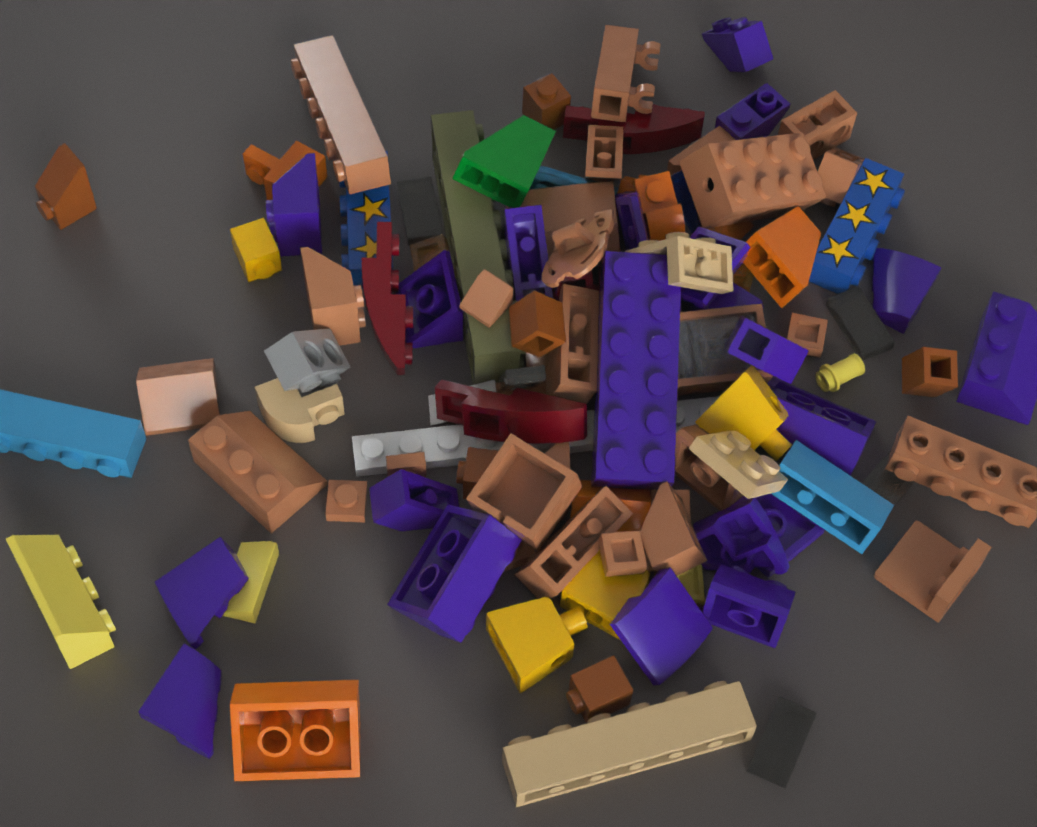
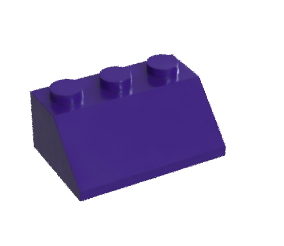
[956,291,1037,425]
[767,377,877,476]
[387,504,522,643]

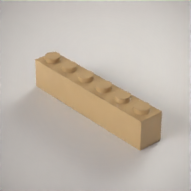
[502,681,757,807]

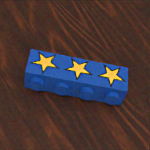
[339,151,393,289]
[809,158,905,297]

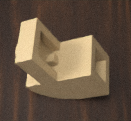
[255,378,345,443]

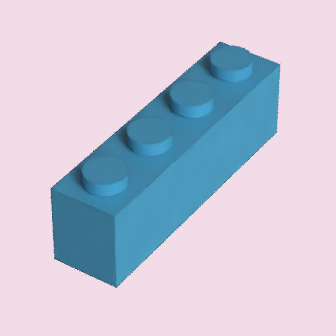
[0,389,146,478]

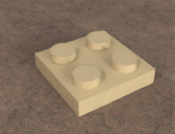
[689,431,788,499]

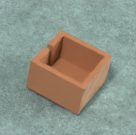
[466,433,582,552]

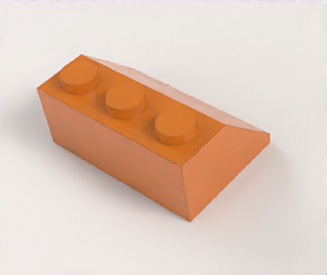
[230,680,360,781]

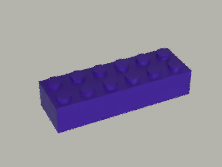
[591,251,681,490]

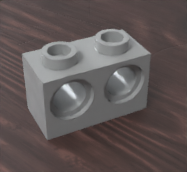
[264,328,350,393]

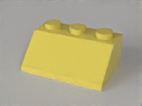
[6,535,116,669]

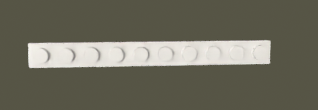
[352,396,720,477]

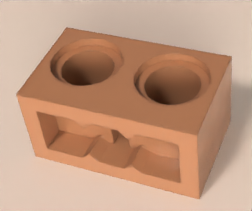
[778,90,857,160]

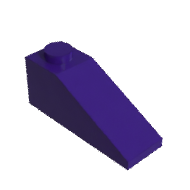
[504,205,553,301]

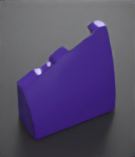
[872,248,941,334]
[692,497,790,575]
[155,537,249,649]
[138,644,222,759]

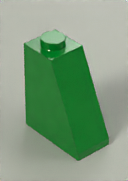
[452,115,556,208]

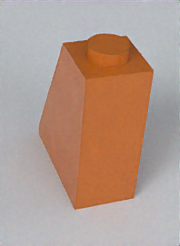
[743,206,821,308]

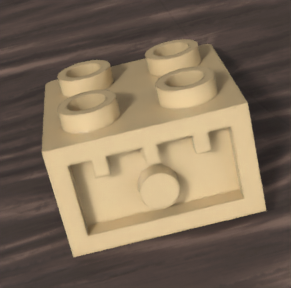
[625,232,733,294]

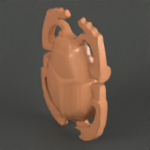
[542,209,615,288]

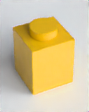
[230,217,282,282]

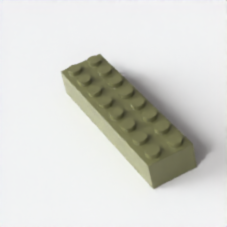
[431,110,526,385]

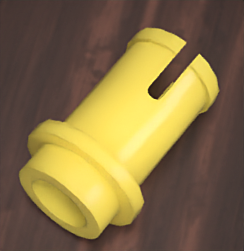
[815,353,865,392]

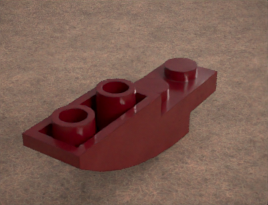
[563,104,705,154]
[361,222,413,375]
[435,380,588,444]

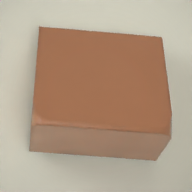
[459,269,513,328]

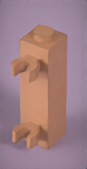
[591,25,661,122]

